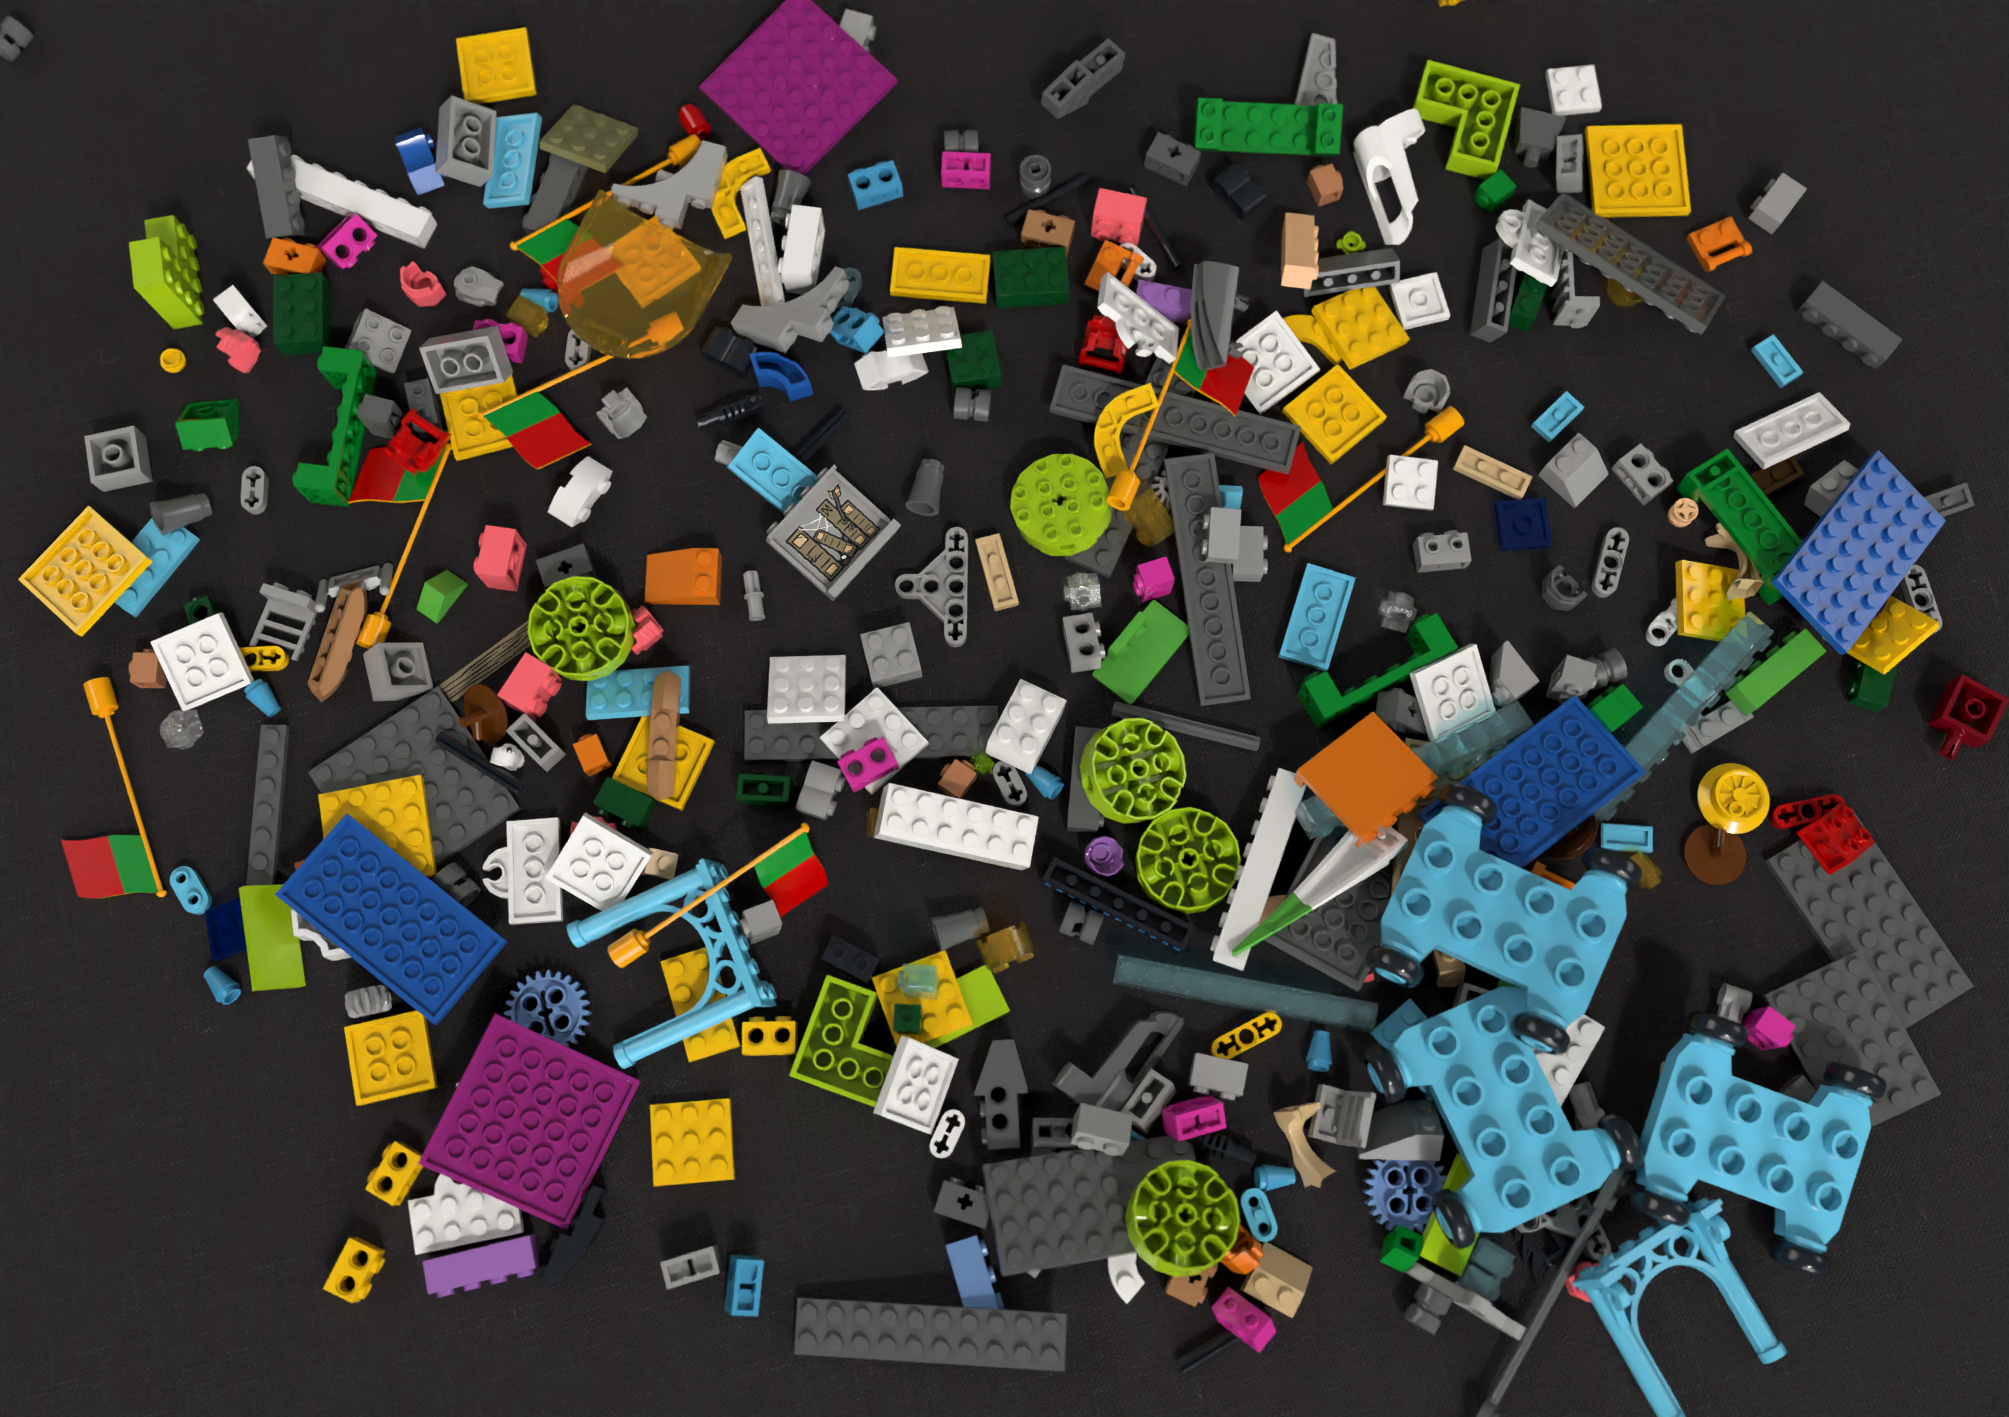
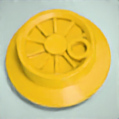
[1697,763,1770,834]

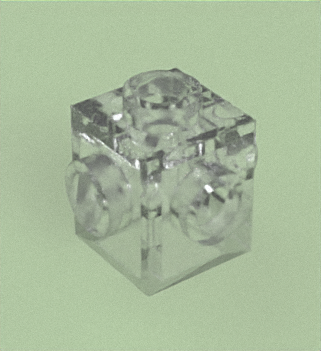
[1063,573,1101,611]
[1378,591,1417,633]
[160,710,204,749]

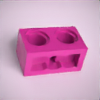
[941,151,991,189]
[317,213,378,269]
[473,319,528,363]
[1132,556,1175,603]
[837,737,899,793]
[1741,1006,1796,1051]
[1161,1095,1226,1142]
[1212,1287,1276,1353]

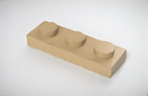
[1453,445,1532,500]
[975,533,1019,611]

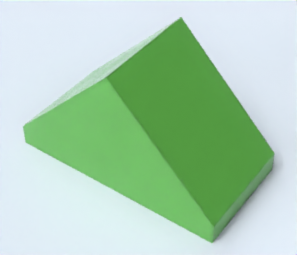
[417,570,468,624]

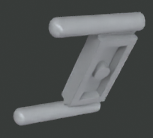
[315,563,393,612]
[1661,672,1754,754]

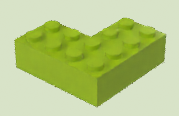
[1413,60,1520,180]
[129,215,205,329]
[789,975,894,1107]

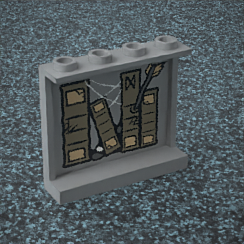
[766,465,901,601]

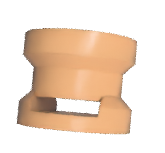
[1668,498,1698,528]

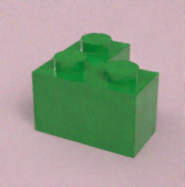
[1586,684,1643,733]

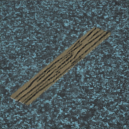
[440,620,531,702]

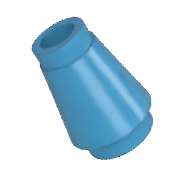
[520,288,558,313]
[244,679,281,717]
[1026,764,1064,799]
[203,966,241,1005]
[1306,1031,1332,1071]
[1254,1164,1295,1192]

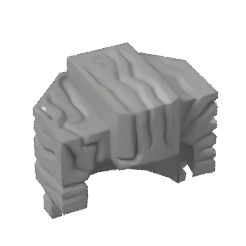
[1403,369,1450,414]
[596,388,647,439]

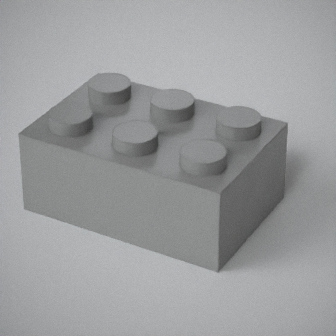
[435,96,496,187]
[419,326,513,394]

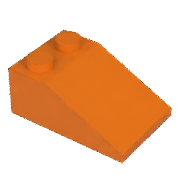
[644,548,722,605]

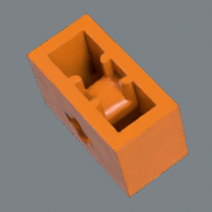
[263,238,326,276]

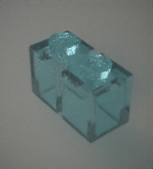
[898,964,939,999]
[1455,1238,1515,1302]

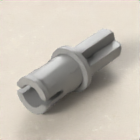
[744,570,765,621]

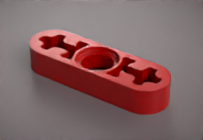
[1769,794,1846,829]

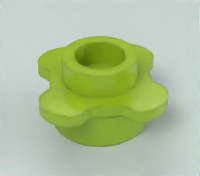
[1337,231,1366,255]

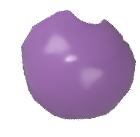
[1084,836,1124,876]

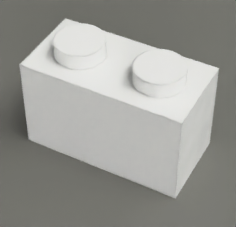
[213,285,267,337]

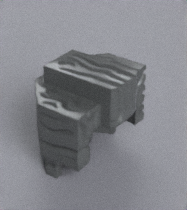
[1542,565,1588,611]

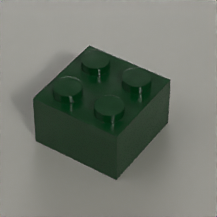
[945,330,1001,395]

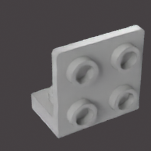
[345,308,411,374]

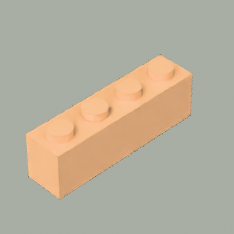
[1281,213,1319,289]

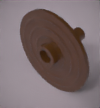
[459,684,508,743]
[1543,814,1598,860]
[1684,824,1746,885]

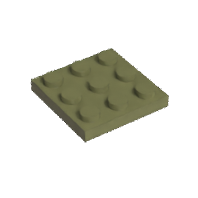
[540,104,638,173]

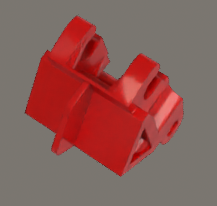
[1078,314,1128,375]
[384,408,452,476]

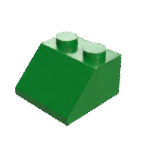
[175,399,239,451]

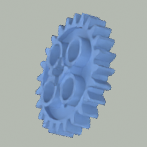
[504,970,592,1048]
[1362,1159,1447,1233]

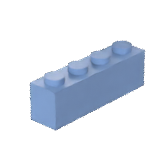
[946,1235,1004,1309]

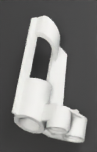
[1353,109,1425,245]

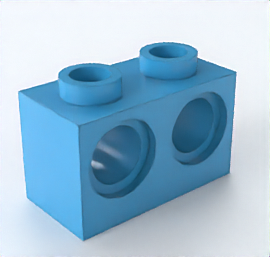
[848,160,903,210]
[830,306,884,353]
[724,1254,764,1316]

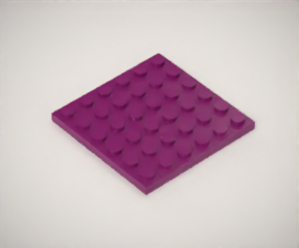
[699,0,898,175]
[418,1013,640,1230]

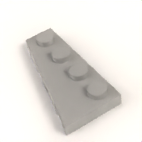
[1294,33,1337,106]

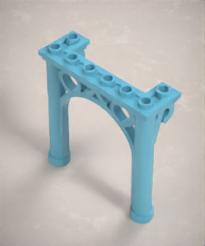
[567,859,777,1069]
[1572,1198,1787,1417]

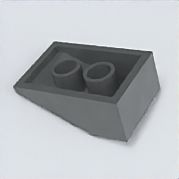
[1356,1100,1444,1161]

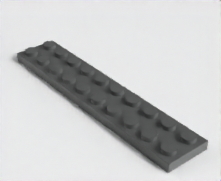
[1064,357,1196,578]
[1050,365,1301,475]
[1164,453,1251,707]
[745,706,998,762]
[794,1297,1067,1371]

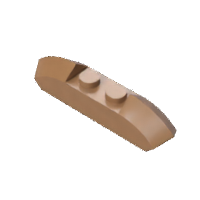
[308,580,368,702]
[647,670,682,801]

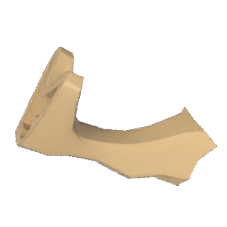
[1705,523,1764,601]
[1274,1102,1339,1188]

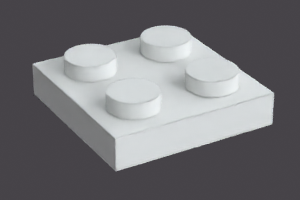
[1545,65,1602,116]
[1389,272,1450,330]
[1383,455,1438,511]

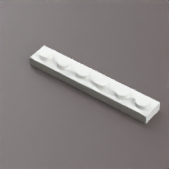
[740,176,785,306]

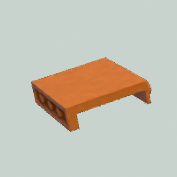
[1294,712,1438,848]

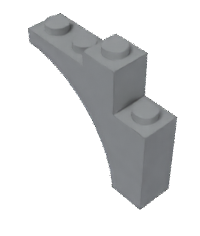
[611,140,728,229]
[731,266,850,353]

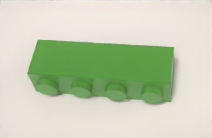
[1725,628,1826,716]

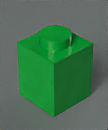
[1474,169,1517,214]
[1380,1225,1423,1273]

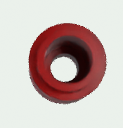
[678,104,711,140]

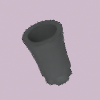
[770,170,811,227]
[905,459,944,516]
[150,493,212,535]
[931,907,989,952]

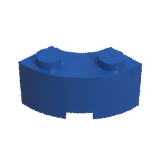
[395,127,445,195]
[749,352,813,402]

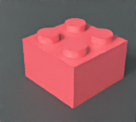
[1091,188,1147,246]
[474,525,527,592]
[497,652,562,722]

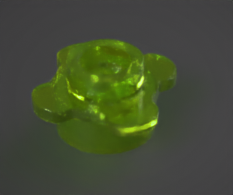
[971,752,995,775]

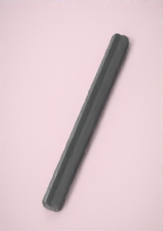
[1112,702,1260,751]

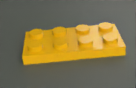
[890,247,991,304]
[661,947,741,1062]

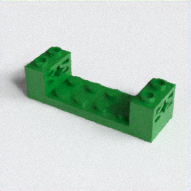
[1193,98,1343,156]
[293,346,377,507]
[1677,448,1802,606]
[1297,613,1458,729]

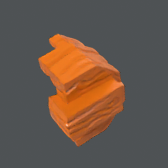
[1221,1224,1264,1274]

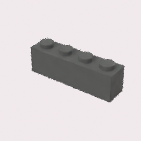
[248,135,305,239]
[522,153,588,236]
[1470,238,1516,343]
[1300,248,1400,297]
[1797,281,1903,370]
[1067,726,1104,834]

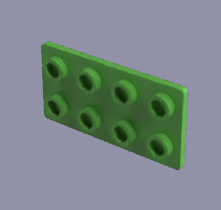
[1092,600,1189,705]

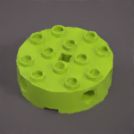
[1010,454,1112,556]
[528,576,635,681]
[1080,718,1186,824]
[1135,807,1241,914]
[1125,1160,1240,1277]

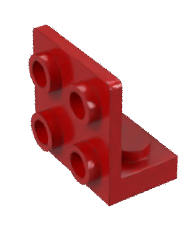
[1797,801,1874,875]

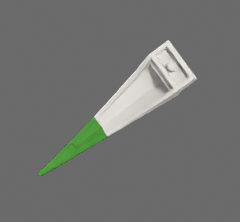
[1232,827,1409,957]

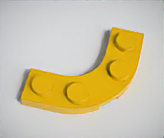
[712,148,771,239]
[1282,315,1343,366]
[1094,383,1159,479]

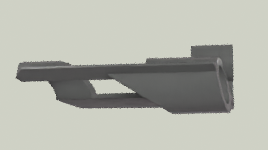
[1052,1011,1184,1112]

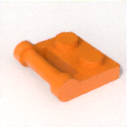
[1686,217,1752,272]
[1085,240,1144,292]

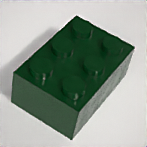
[993,247,1069,308]
[273,272,332,355]

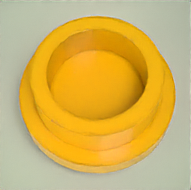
[160,349,186,373]

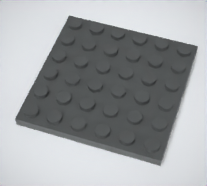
[308,686,521,867]

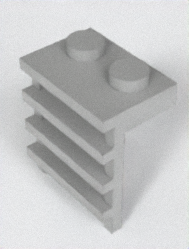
[1551,252,1600,328]
[249,583,318,661]
[1308,1084,1376,1148]

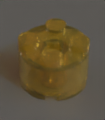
[975,921,1035,973]

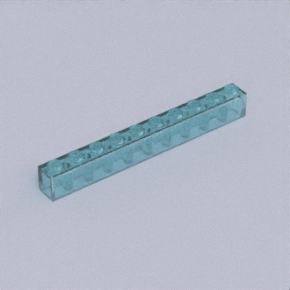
[1593,612,1774,822]
[1294,701,1535,839]
[1112,955,1378,1032]

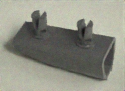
[1191,261,1249,371]

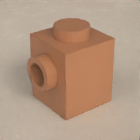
[1307,164,1343,207]
[129,649,167,688]
[938,759,977,799]

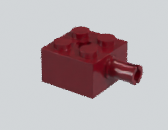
[1928,674,2009,760]

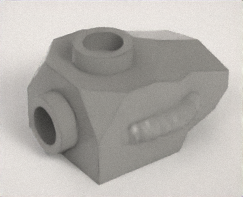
[454,267,504,307]

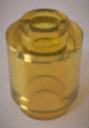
[1630,851,1663,890]

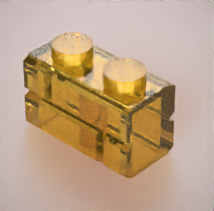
[1123,487,1174,547]

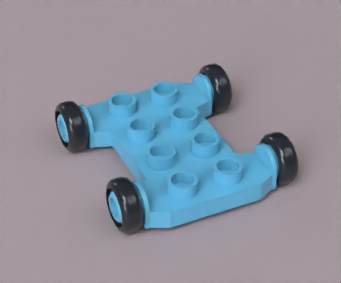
[1365,784,1642,1056]
[1363,986,1643,1250]
[1629,1010,1887,1277]

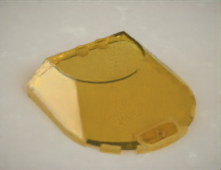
[557,190,733,359]

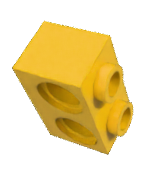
[742,1016,798,1056]
[366,1141,424,1205]
[323,1237,385,1303]

